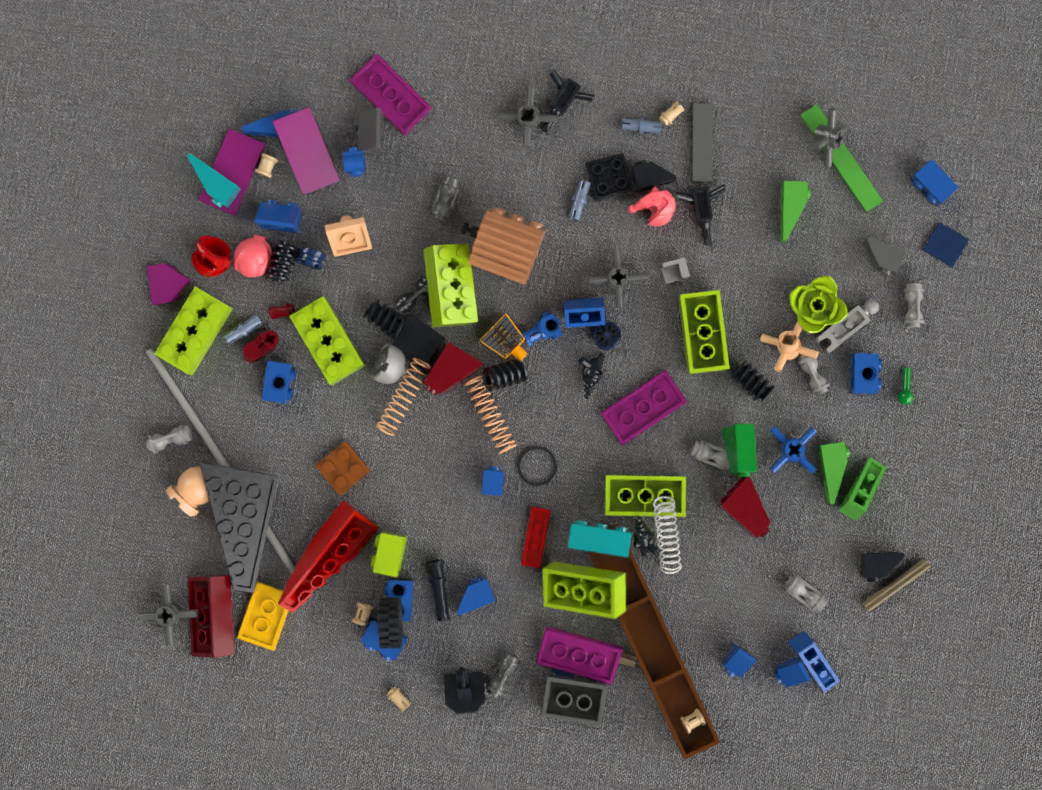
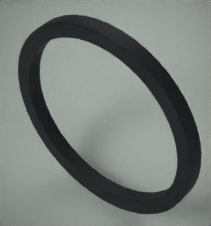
[517,446,557,486]

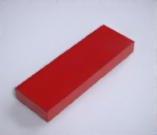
[521,506,551,568]

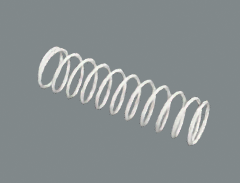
[653,496,682,574]

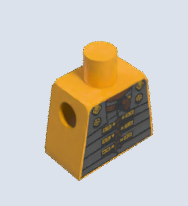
[480,314,528,361]

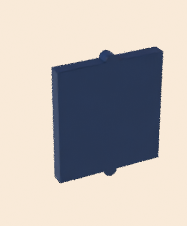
[923,222,969,268]

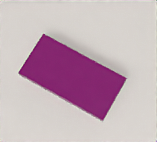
[349,53,432,136]
[272,106,340,195]
[199,129,266,216]
[600,370,687,446]
[536,626,623,685]

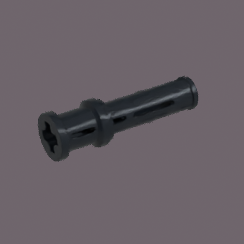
[426,560,450,621]

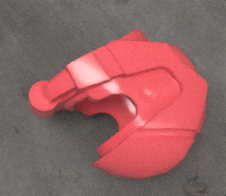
[627,186,676,226]
[234,234,273,277]

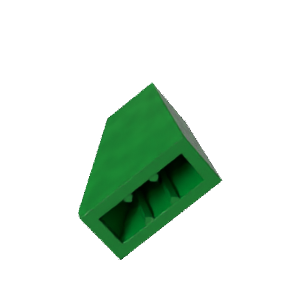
[722,424,757,478]

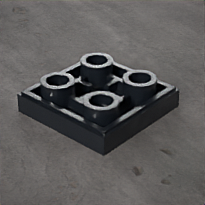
[585,153,633,201]
[392,315,445,370]

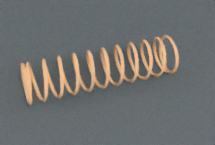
[376,358,432,436]
[463,375,517,454]

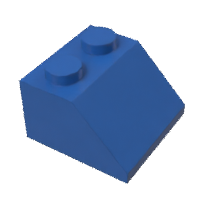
[254,200,303,233]

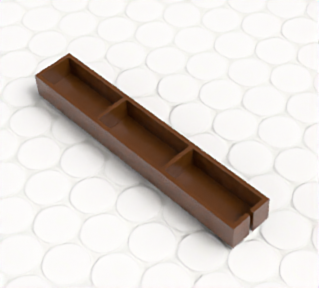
[587,523,721,760]

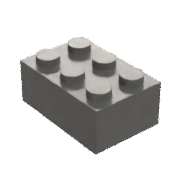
[541,674,607,726]

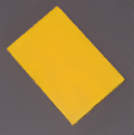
[237,581,289,651]

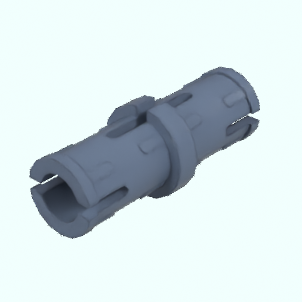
[621,118,662,134]
[568,180,591,221]
[223,314,263,345]

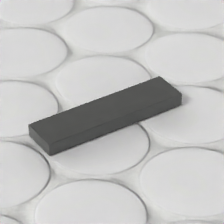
[692,103,713,183]

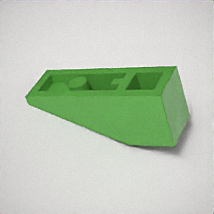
[780,181,811,243]
[818,442,850,504]
[838,457,887,521]

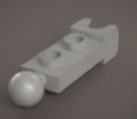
[815,299,879,354]

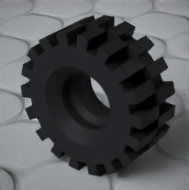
[378,597,403,649]

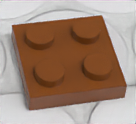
[315,441,371,496]

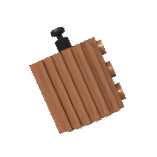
[461,207,546,285]

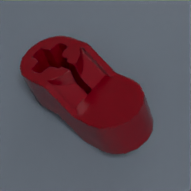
[242,331,279,363]

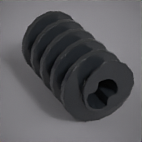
[265,240,299,284]
[362,299,406,340]
[482,359,528,392]
[730,360,775,402]

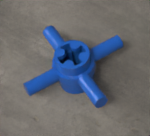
[769,426,817,474]

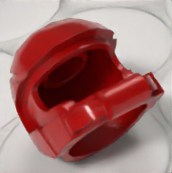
[191,235,232,277]

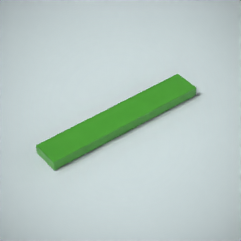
[800,104,883,213]

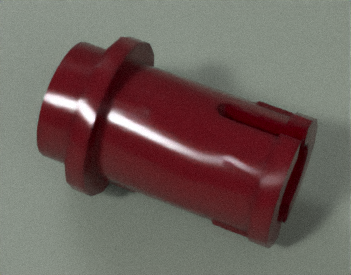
[269,303,295,320]

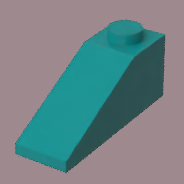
[187,153,241,208]

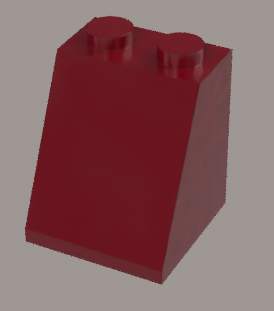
[424,342,484,396]
[717,477,771,538]

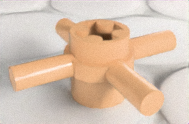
[760,321,819,372]

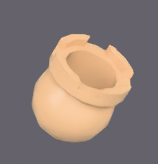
[165,466,209,517]

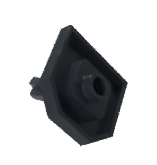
[444,667,486,715]

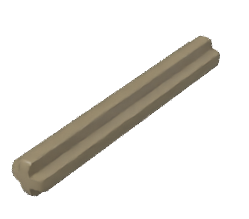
[862,559,931,612]

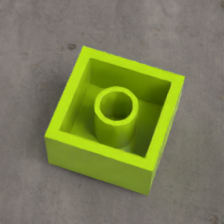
[370,531,407,577]

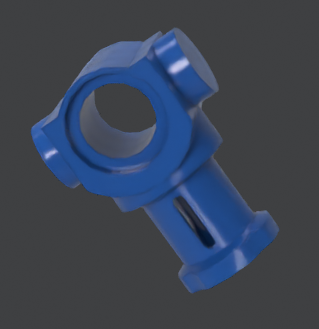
[343,147,366,177]
[521,311,563,347]

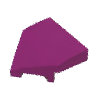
[147,263,191,305]

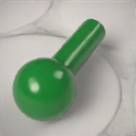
[897,368,914,405]

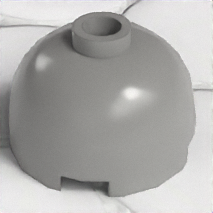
[371,344,408,384]

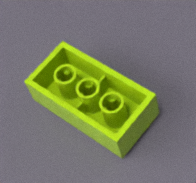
[423,244,478,328]
[154,286,233,376]
[678,290,730,375]
[289,296,366,385]
[604,475,686,517]
[543,562,626,619]

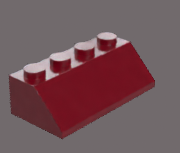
[188,575,235,658]

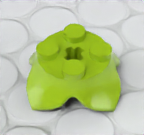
[790,276,848,333]

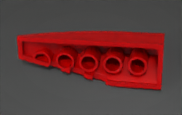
[278,500,379,613]

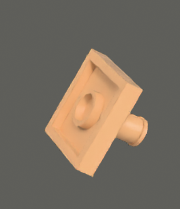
[325,216,372,257]

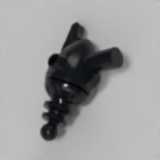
[578,353,605,399]
[633,516,660,557]

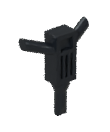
[540,69,595,133]
[676,184,726,246]

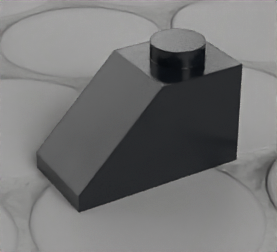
[631,160,676,192]
[860,552,904,582]

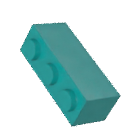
[567,520,632,557]

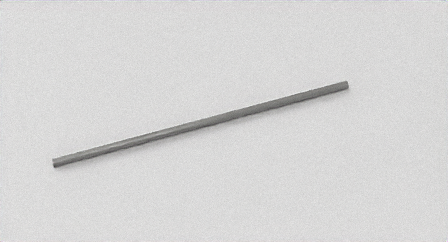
[146,348,313,595]

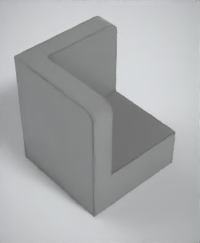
[660,257,690,284]

